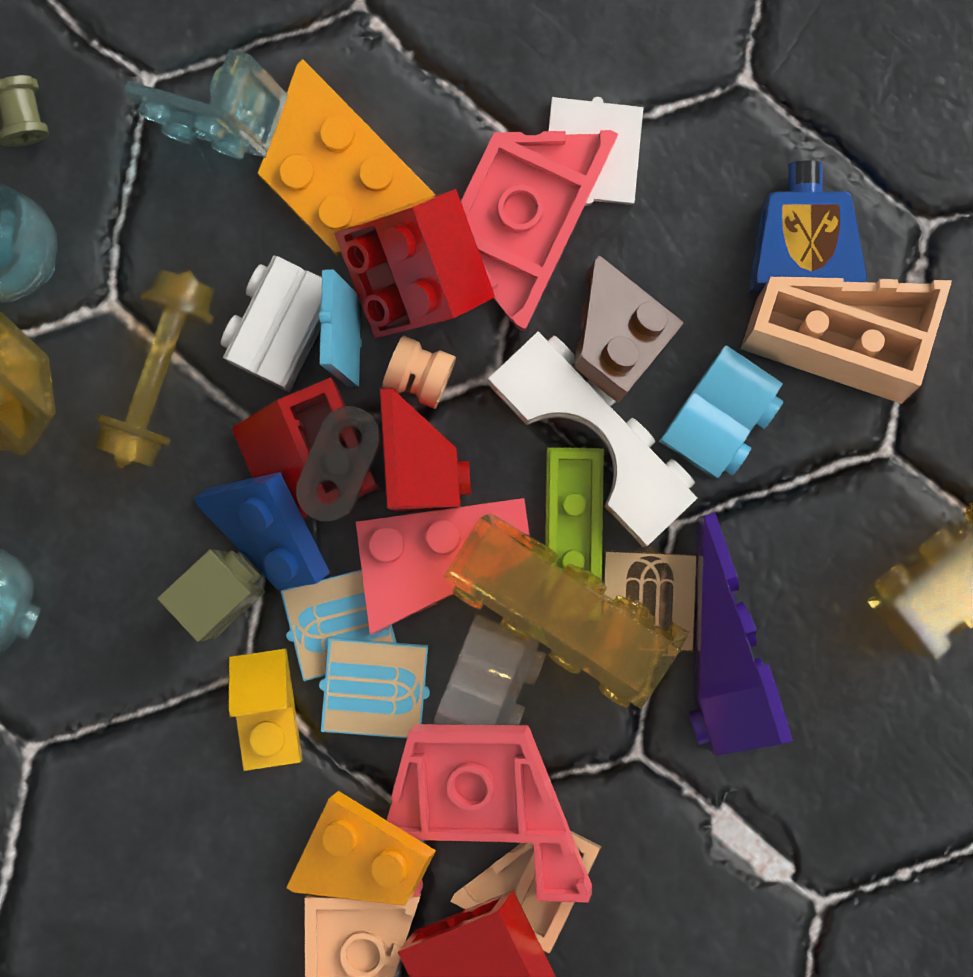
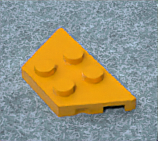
[258,59,435,257]

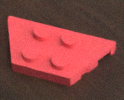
[461,130,618,332]

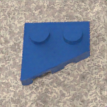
[193,472,330,590]

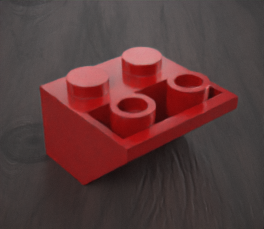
[334,189,495,339]
[232,377,380,520]

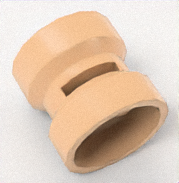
[382,335,456,409]

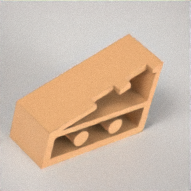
[741,277,952,404]

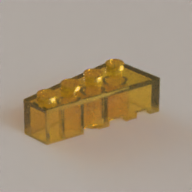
[443,513,689,709]

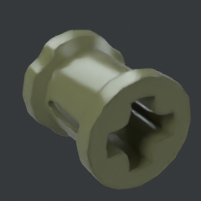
[0,75,50,147]

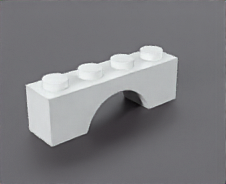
[488,331,697,547]

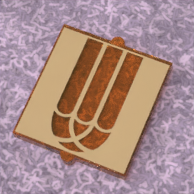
[600,547,698,657]

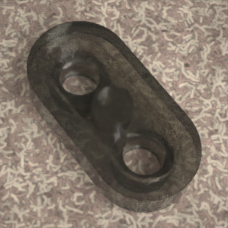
[296,406,381,522]

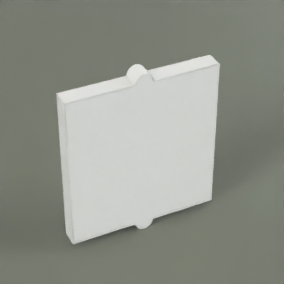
[548,97,643,206]

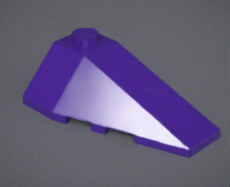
[688,513,793,756]

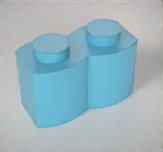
[658,345,784,480]

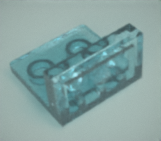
[124,49,288,159]

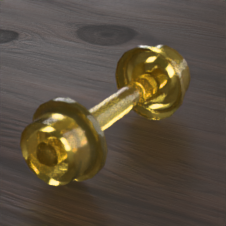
[95,270,215,468]

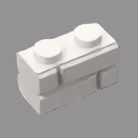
[221,255,322,392]

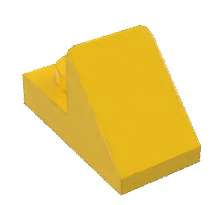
[229,648,303,771]

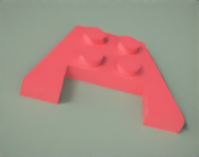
[387,724,592,903]

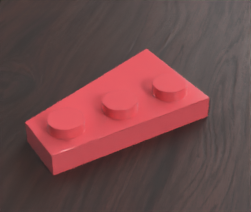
[356,498,533,636]

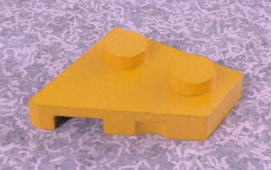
[286,791,436,906]

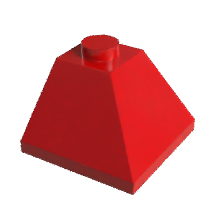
[380,388,471,512]

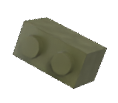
[157,549,265,642]

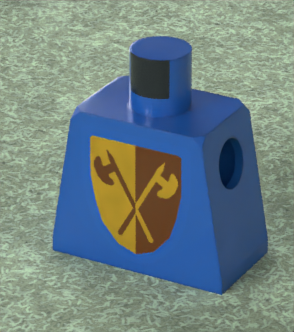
[749,160,867,292]

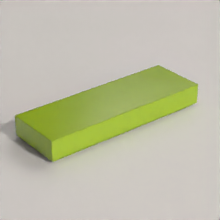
[544,448,604,619]

